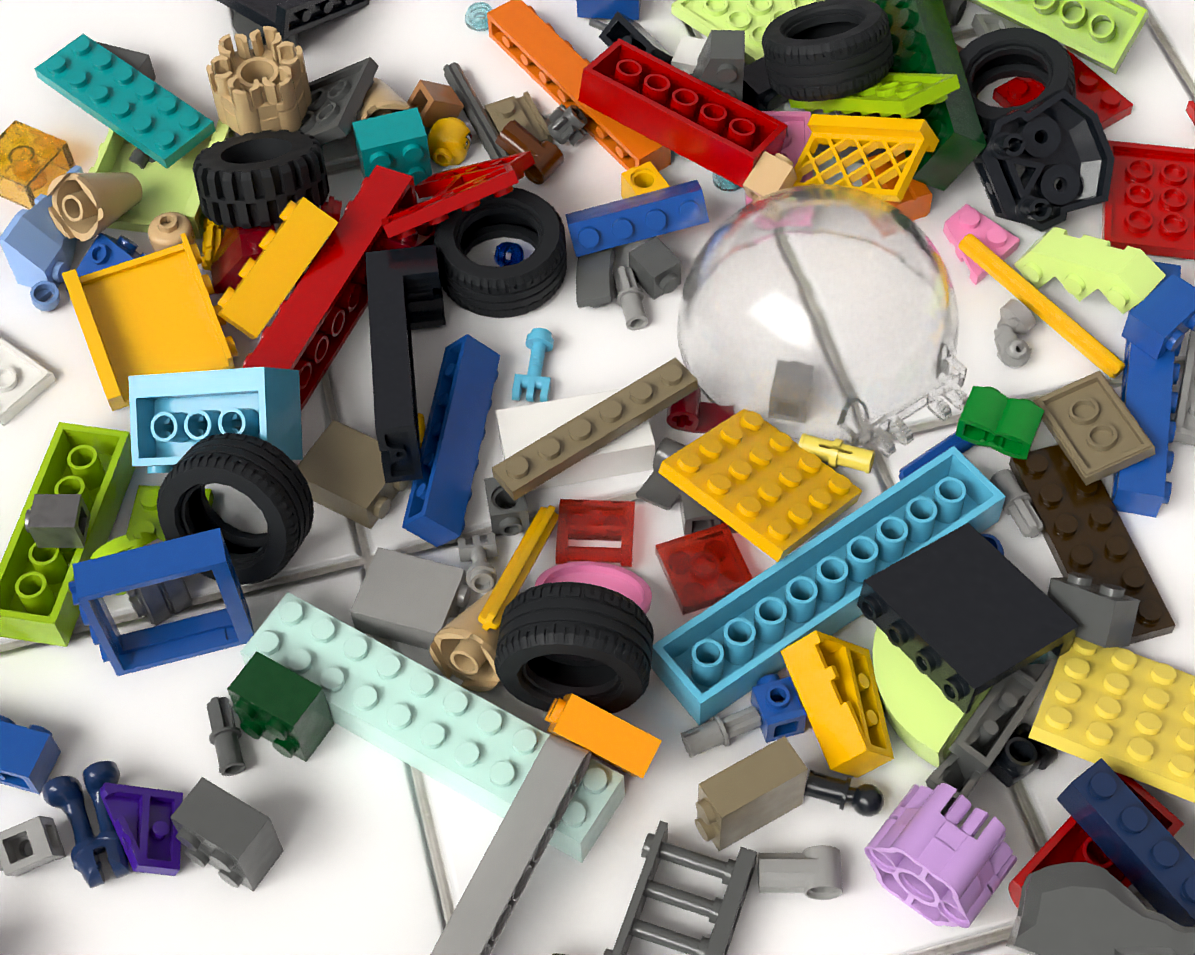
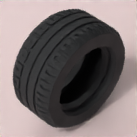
[762,0,894,102]
[959,27,1076,144]
[434,187,567,318]
[157,433,314,585]
[494,582,654,714]

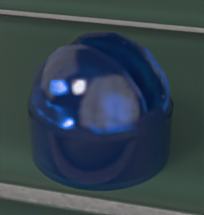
[494,242,524,267]

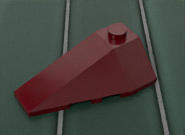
[211,224,276,294]

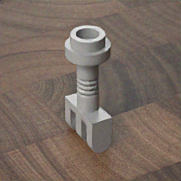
[457,533,498,593]

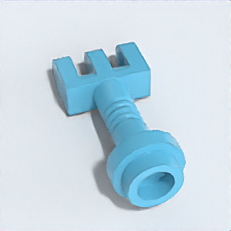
[512,328,554,402]

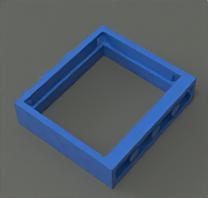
[68,528,254,676]

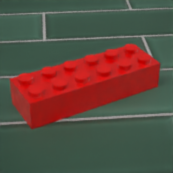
[578,38,788,188]

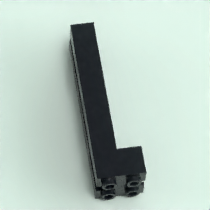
[365,244,446,483]

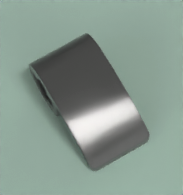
[636,437,687,510]

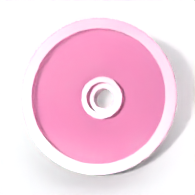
[535,561,652,614]

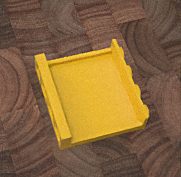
[62,233,238,411]

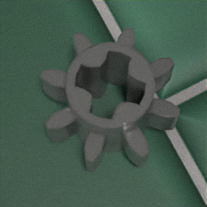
[547,104,588,146]

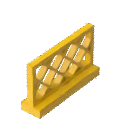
[789,114,939,202]

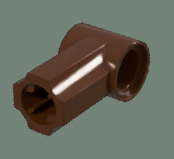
[495,120,564,185]

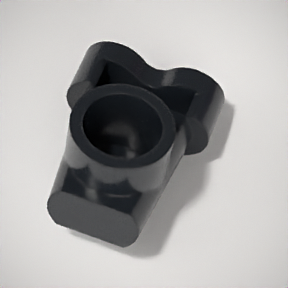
[989,723,1058,787]

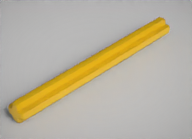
[958,234,1125,378]

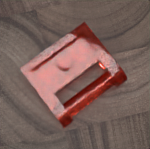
[556,499,635,567]

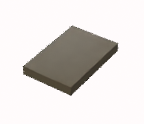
[1033,370,1155,485]

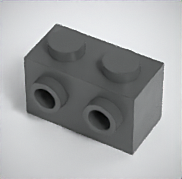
[1047,572,1140,648]

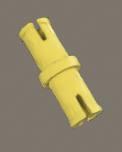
[798,433,875,474]

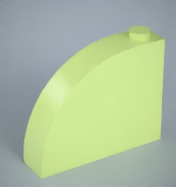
[872,626,992,768]

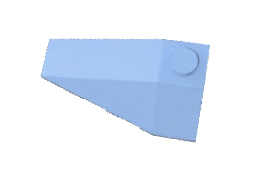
[0,165,83,288]

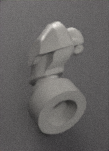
[994,299,1036,367]

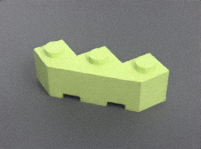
[1014,227,1166,314]

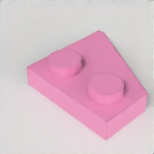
[943,204,1020,285]

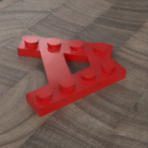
[381,151,535,239]

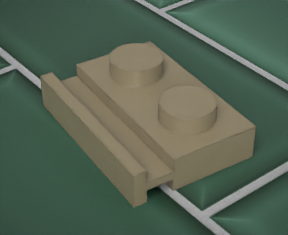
[484,91,553,143]

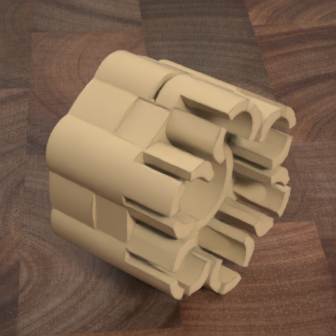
[206,26,312,136]

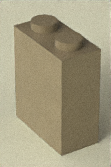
[297,419,410,529]
[695,736,808,851]

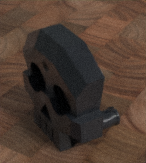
[973,89,1115,232]

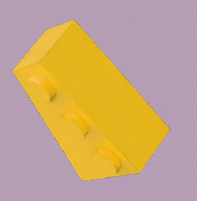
[780,630,894,778]

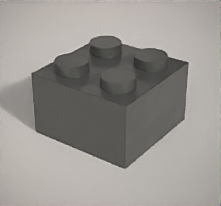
[170,777,284,892]

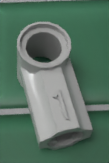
[758,845,843,900]

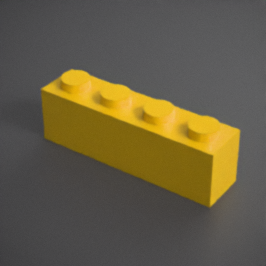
[217,197,339,339]

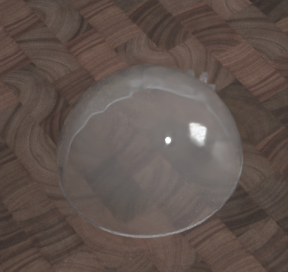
[677,184,968,457]

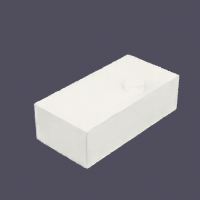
[496,388,655,491]

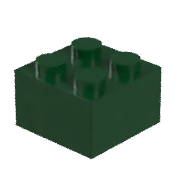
[227,651,334,762]

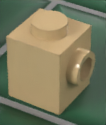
[743,151,797,212]

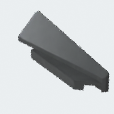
[925,659,1057,816]

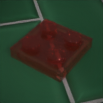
[655,523,753,615]

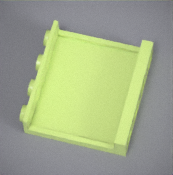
[88,120,237,239]

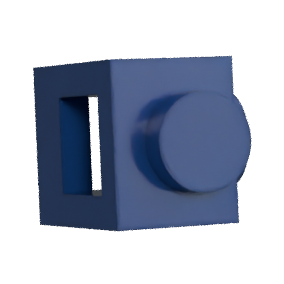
[751,674,807,743]

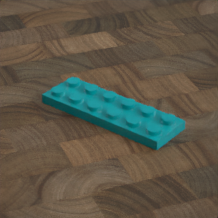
[34,33,216,169]

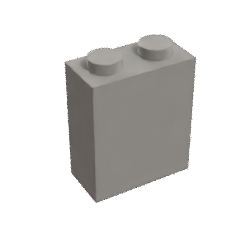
[350,547,471,650]

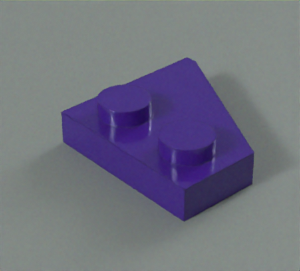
[100,782,183,876]

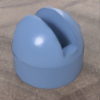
[30,281,60,312]

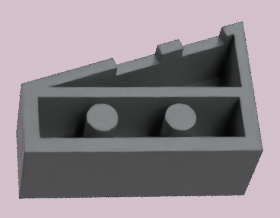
[690,30,745,101]

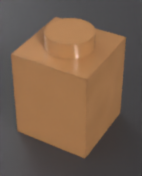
[407,79,464,128]

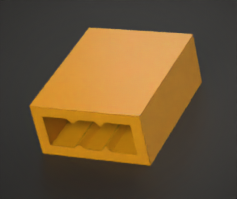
[544,694,662,779]

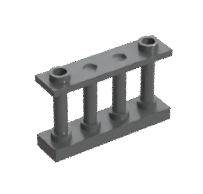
[603,821,757,955]

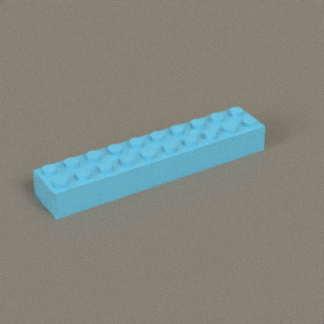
[651,446,1006,726]

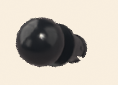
[804,770,884,817]

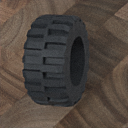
[193,130,330,229]

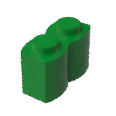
[955,386,1045,459]

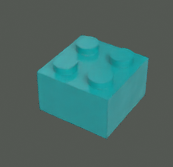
[352,107,432,185]

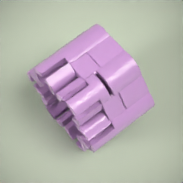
[864,783,1017,928]

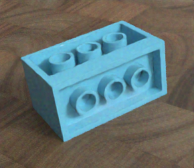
[128,367,303,474]

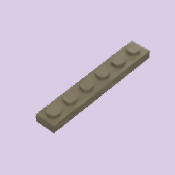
[492,357,698,501]

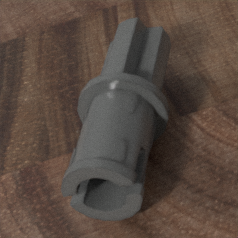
[207,697,246,776]

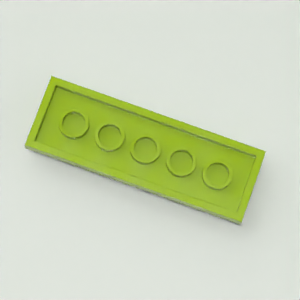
[788,72,960,118]

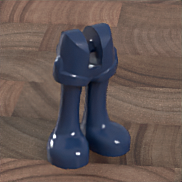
[42,761,130,888]

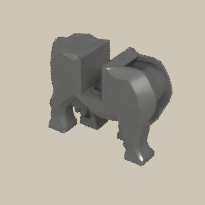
[1006,862,1195,955]

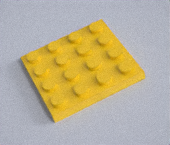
[658,407,862,562]

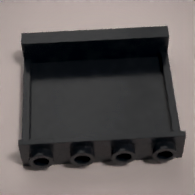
[217,0,370,39]
[857,523,1079,714]

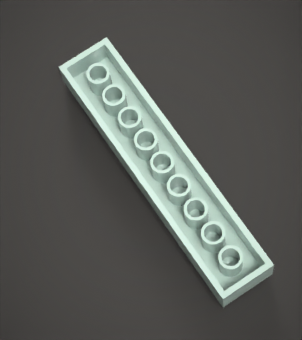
[240,592,625,863]

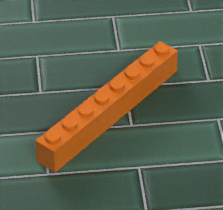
[487,0,671,172]

